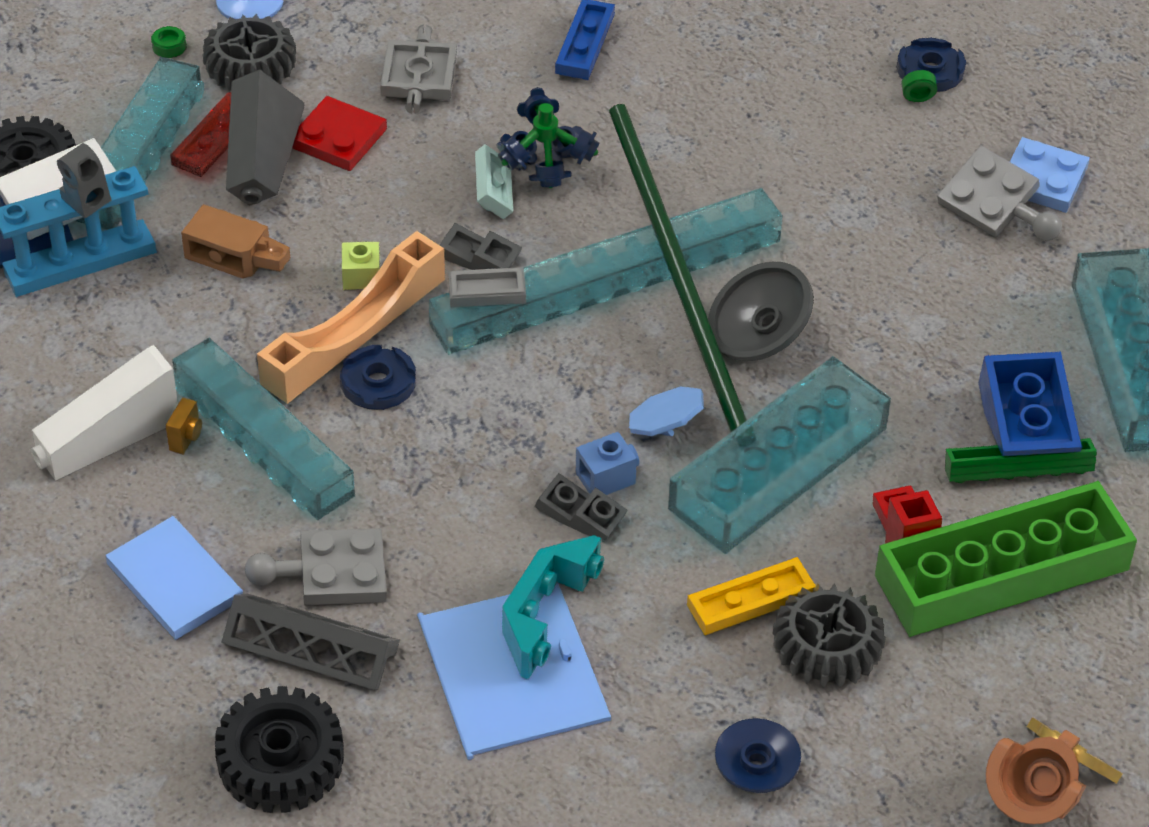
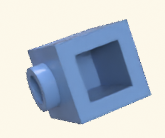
[576,432,639,495]

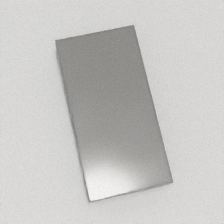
[448,267,526,308]

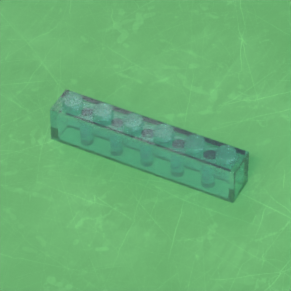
[75,57,204,230]
[172,337,355,520]

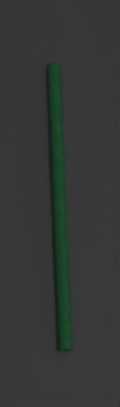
[609,104,753,444]

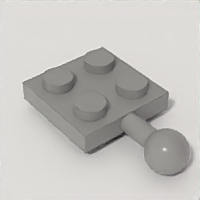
[937,145,1062,241]
[245,528,387,605]

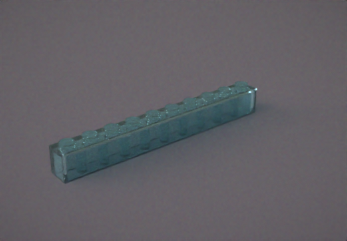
[429,188,783,355]

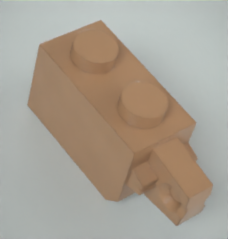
[181,204,291,278]

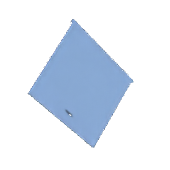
[417,583,611,760]

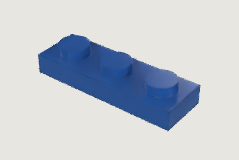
[555,0,615,80]

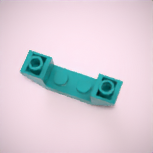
[502,535,604,679]

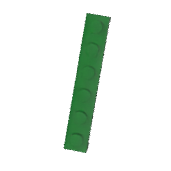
[945,438,1097,483]

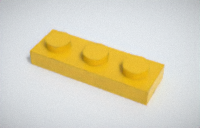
[687,557,816,635]

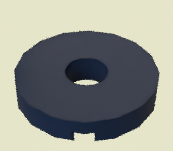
[896,37,966,92]
[340,345,416,410]

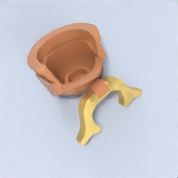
[986,717,1123,824]

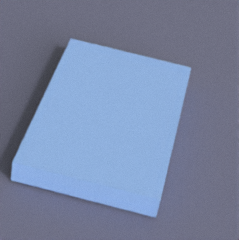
[105,516,243,640]

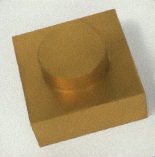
[166,397,202,455]

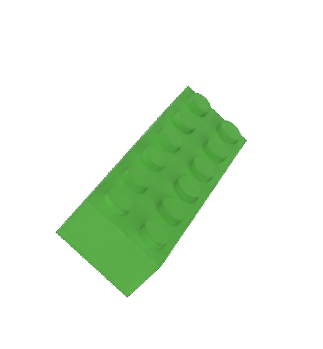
[875,481,1137,637]

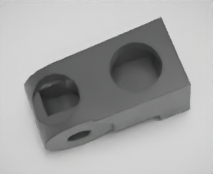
[57,143,112,218]

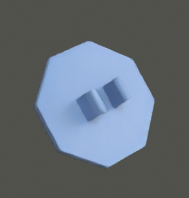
[629,386,704,436]

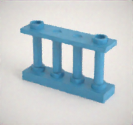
[0,166,157,297]

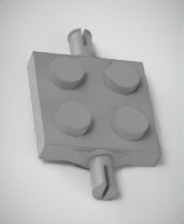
[380,24,457,114]

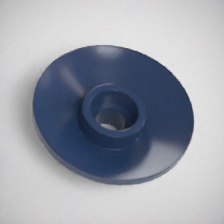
[715,718,801,793]

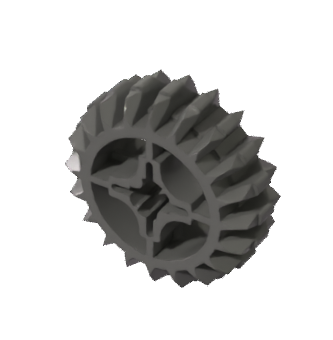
[202,14,296,91]
[772,583,886,688]

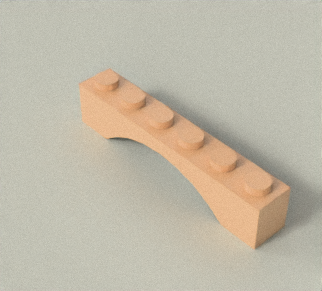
[257,231,445,404]

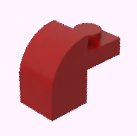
[872,485,942,544]

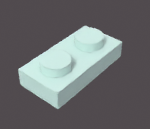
[475,144,513,219]

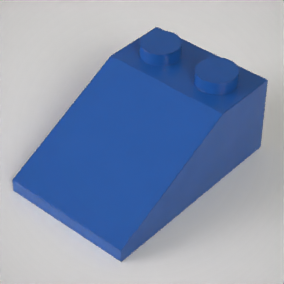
[978,351,1082,456]

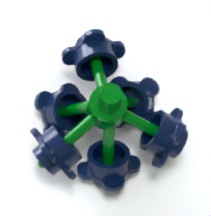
[496,87,600,188]

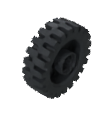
[0,116,76,177]
[215,686,344,813]

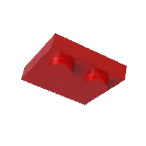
[292,95,387,171]

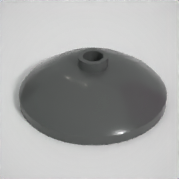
[708,261,814,361]

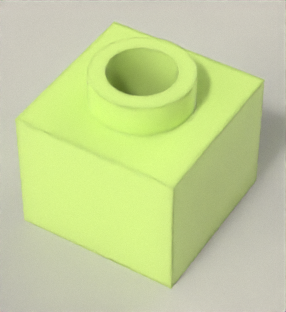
[342,242,380,290]

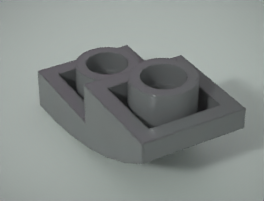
[534,473,628,540]

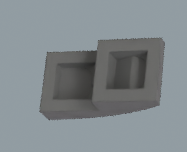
[440,223,522,270]

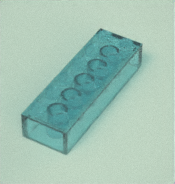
[1071,248,1149,452]
[668,356,891,554]

